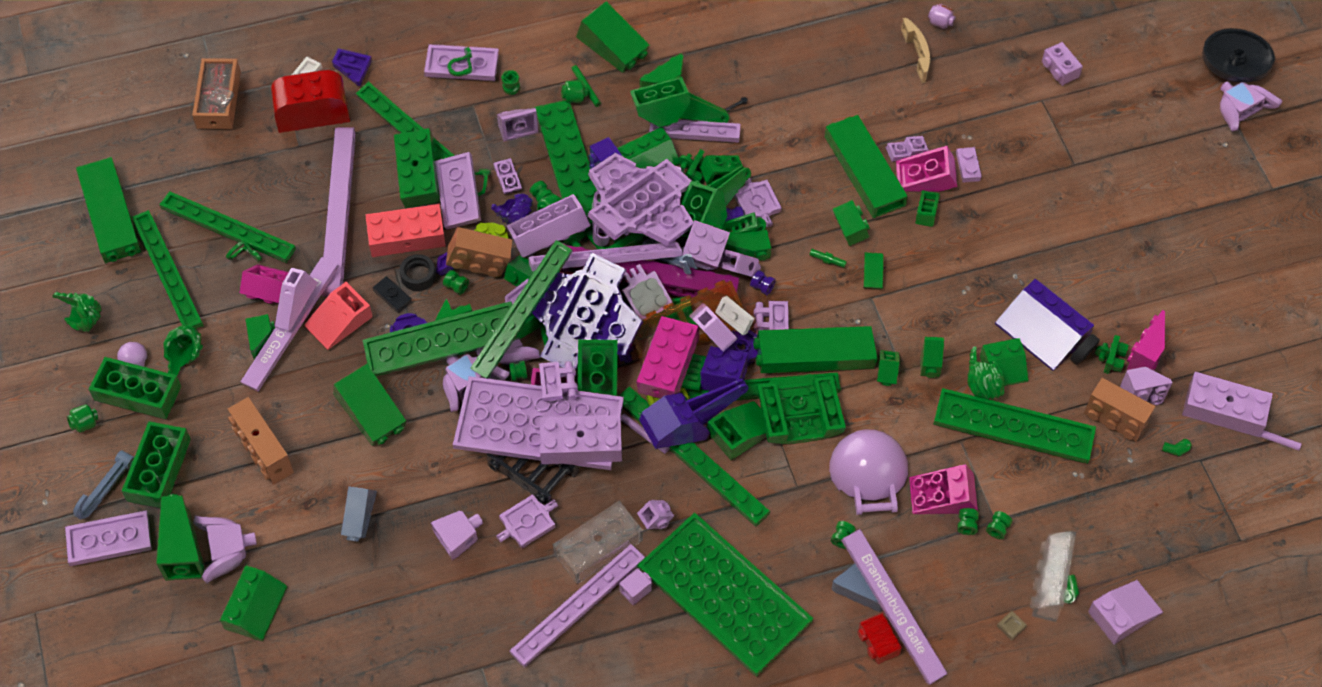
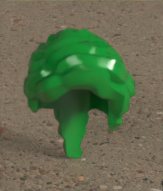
[52,292,102,332]
[163,325,203,376]
[967,346,1004,400]

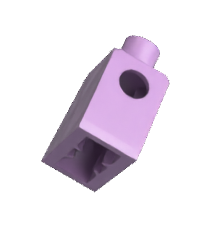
[718,249,761,277]
[431,511,483,560]

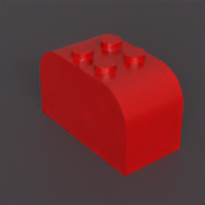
[271,70,350,133]

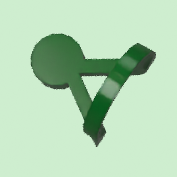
[447,47,472,77]
[474,169,491,196]
[226,240,262,262]

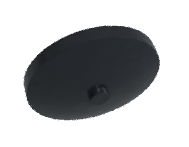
[1202,28,1275,83]

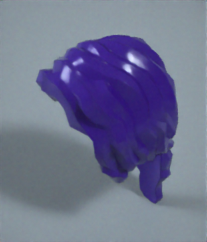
[491,193,533,224]

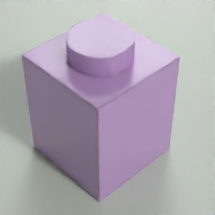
[619,568,652,605]

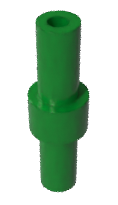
[809,249,847,268]

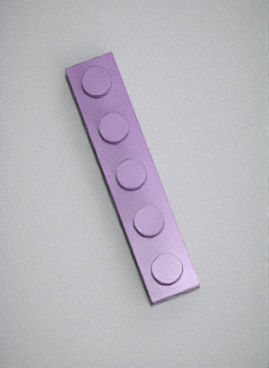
[650,120,740,143]

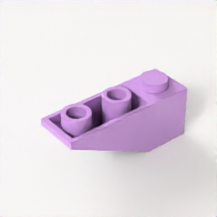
[275,268,317,331]

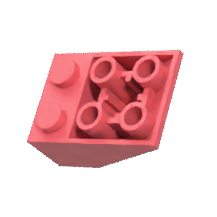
[304,282,373,350]

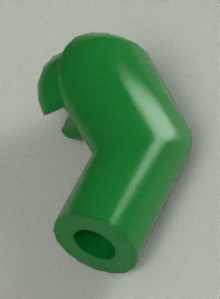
[1162,439,1192,456]
[1061,574,1079,604]

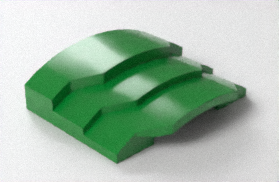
[757,374,846,444]

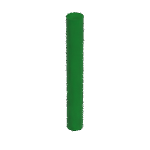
[571,65,601,107]

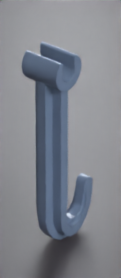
[642,238,697,274]
[73,450,134,519]

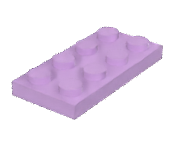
[424,45,499,81]
[435,152,481,230]
[65,510,152,566]

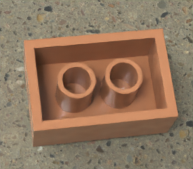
[446,227,512,277]
[1084,378,1155,442]

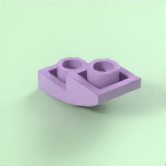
[886,136,928,162]
[494,158,522,194]

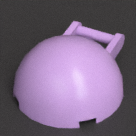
[829,429,908,515]

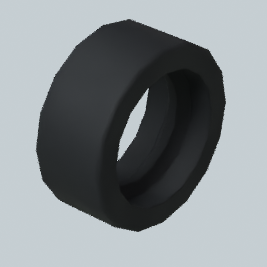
[399,254,436,291]

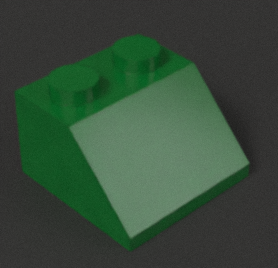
[979,338,1028,387]

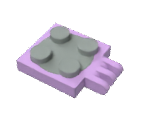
[621,264,673,322]

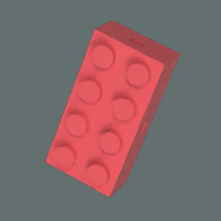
[365,204,446,257]

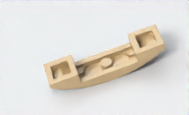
[901,18,930,83]

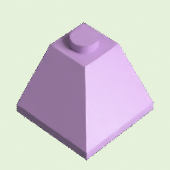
[497,108,538,142]

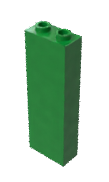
[825,115,908,218]
[76,157,141,263]
[753,326,877,373]

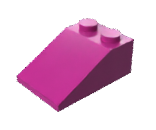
[896,146,957,192]

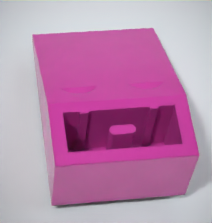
[1127,310,1165,371]
[909,464,978,514]

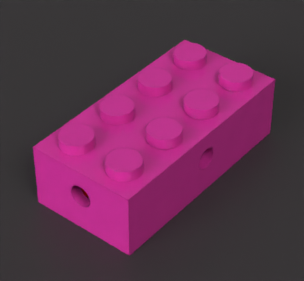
[637,316,699,399]

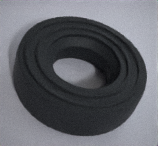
[1070,334,1100,365]

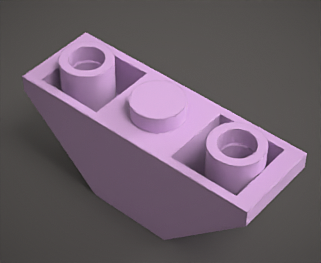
[689,303,737,352]

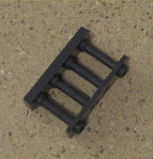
[486,453,579,504]

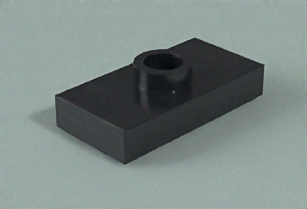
[372,276,412,313]

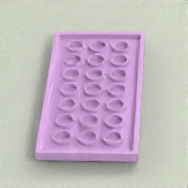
[453,376,624,470]

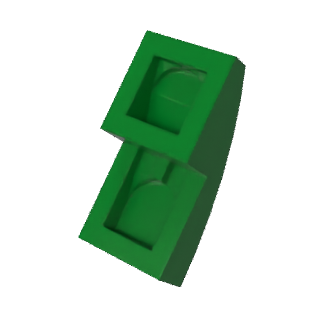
[863,252,883,289]

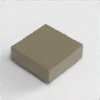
[997,611,1027,641]

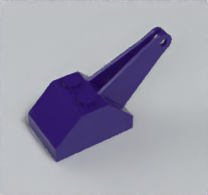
[639,379,748,449]

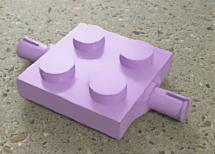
[734,178,781,227]
[496,494,558,549]

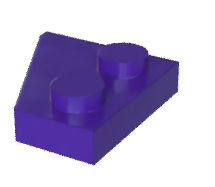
[332,49,372,86]

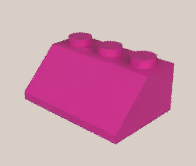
[239,264,289,303]

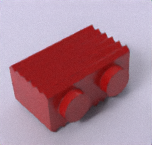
[857,613,902,664]

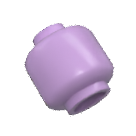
[928,4,955,29]

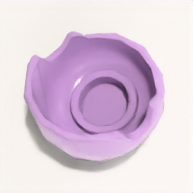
[117,342,148,367]

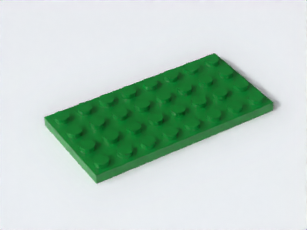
[637,512,813,677]

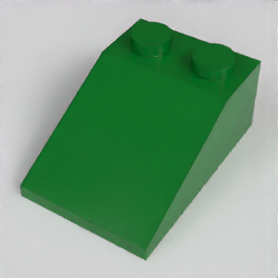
[578,339,617,396]

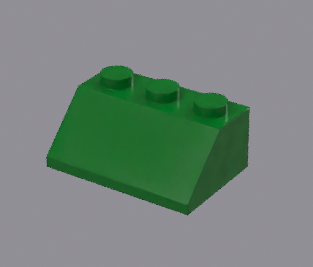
[617,127,680,169]
[220,565,287,641]

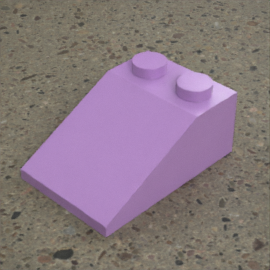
[1088,580,1163,644]

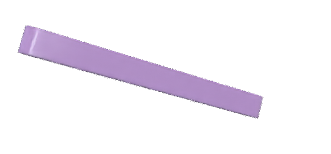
[322,127,355,297]

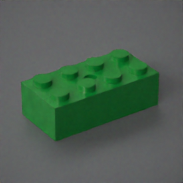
[394,128,441,209]
[88,357,182,419]
[122,421,191,508]

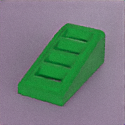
[915,190,940,227]
[722,212,759,235]
[681,354,706,391]

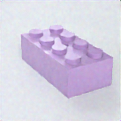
[506,194,590,258]
[1182,372,1273,437]
[540,415,622,464]

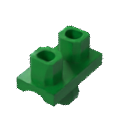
[678,149,705,181]
[1095,335,1129,374]

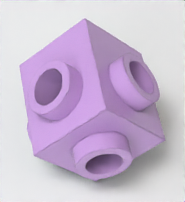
[637,500,674,530]

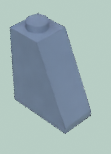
[341,487,377,541]
[832,564,883,612]

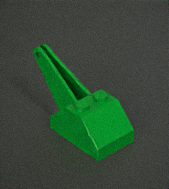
[630,77,729,127]
[680,166,751,239]

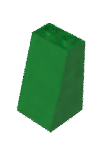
[576,1,650,73]
[333,364,406,446]
[156,494,205,581]

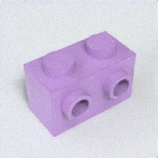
[1042,42,1083,85]

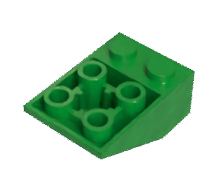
[707,401,766,461]

